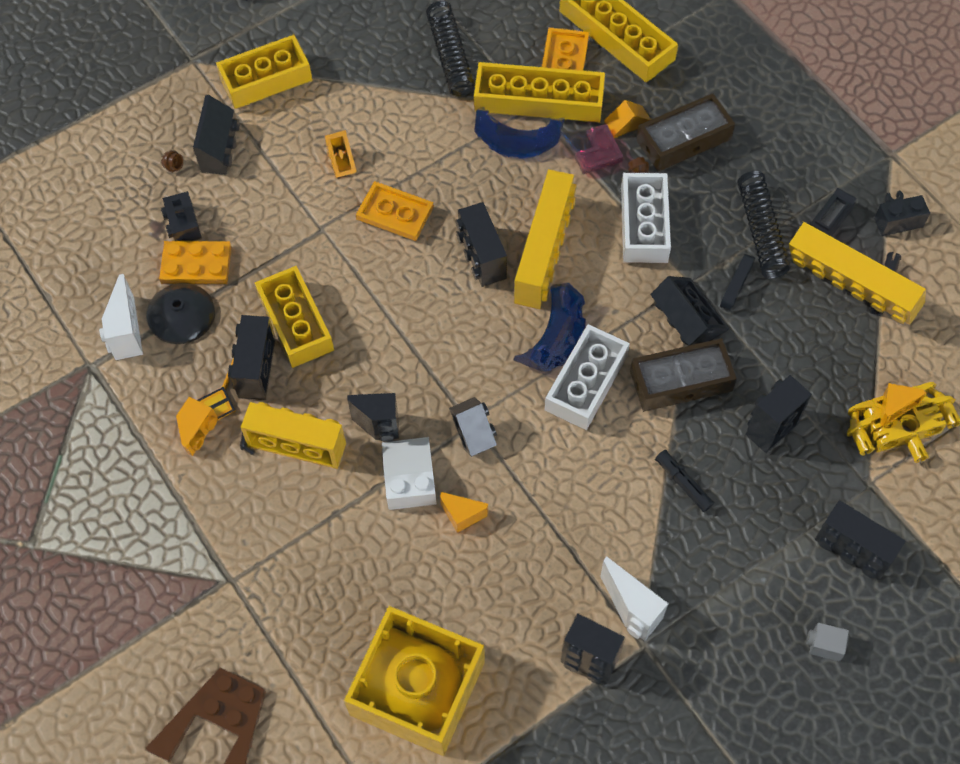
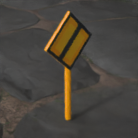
[197,358,236,421]

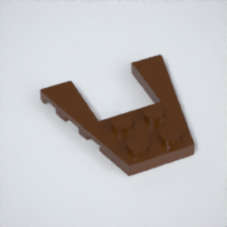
[145,668,266,764]

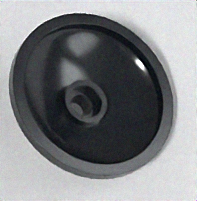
[146,283,215,344]

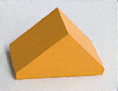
[604,100,651,138]
[324,130,357,178]
[880,383,926,427]
[440,492,488,533]

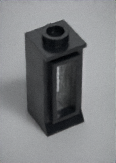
[809,187,857,237]

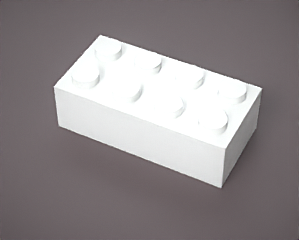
[621,173,671,263]
[545,324,630,430]

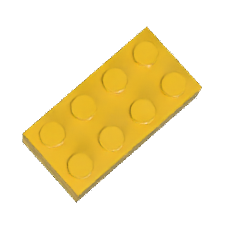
[216,35,313,109]
[254,265,334,368]
[240,402,346,469]

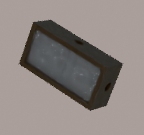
[636,93,735,172]
[630,338,737,412]

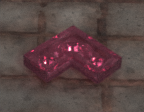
[575,124,623,174]

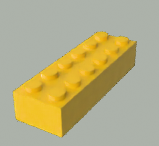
[559,0,678,83]
[474,62,605,122]
[514,169,577,309]
[789,222,926,325]

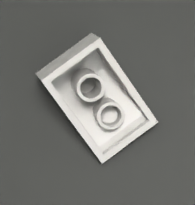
[99,274,143,360]
[382,437,436,510]
[600,557,668,641]

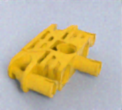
[847,382,960,463]

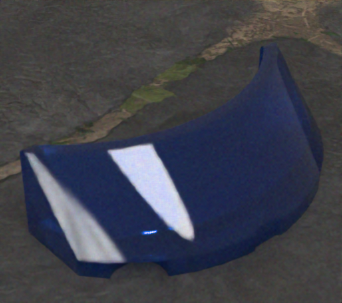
[474,107,565,159]
[513,283,586,372]

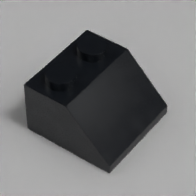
[347,393,399,442]

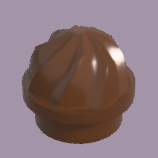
[161,150,183,172]
[628,157,649,173]

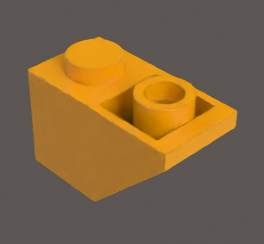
[176,397,218,456]

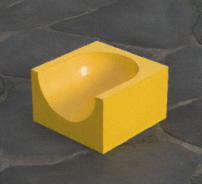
[344,606,485,756]

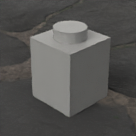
[807,623,849,661]

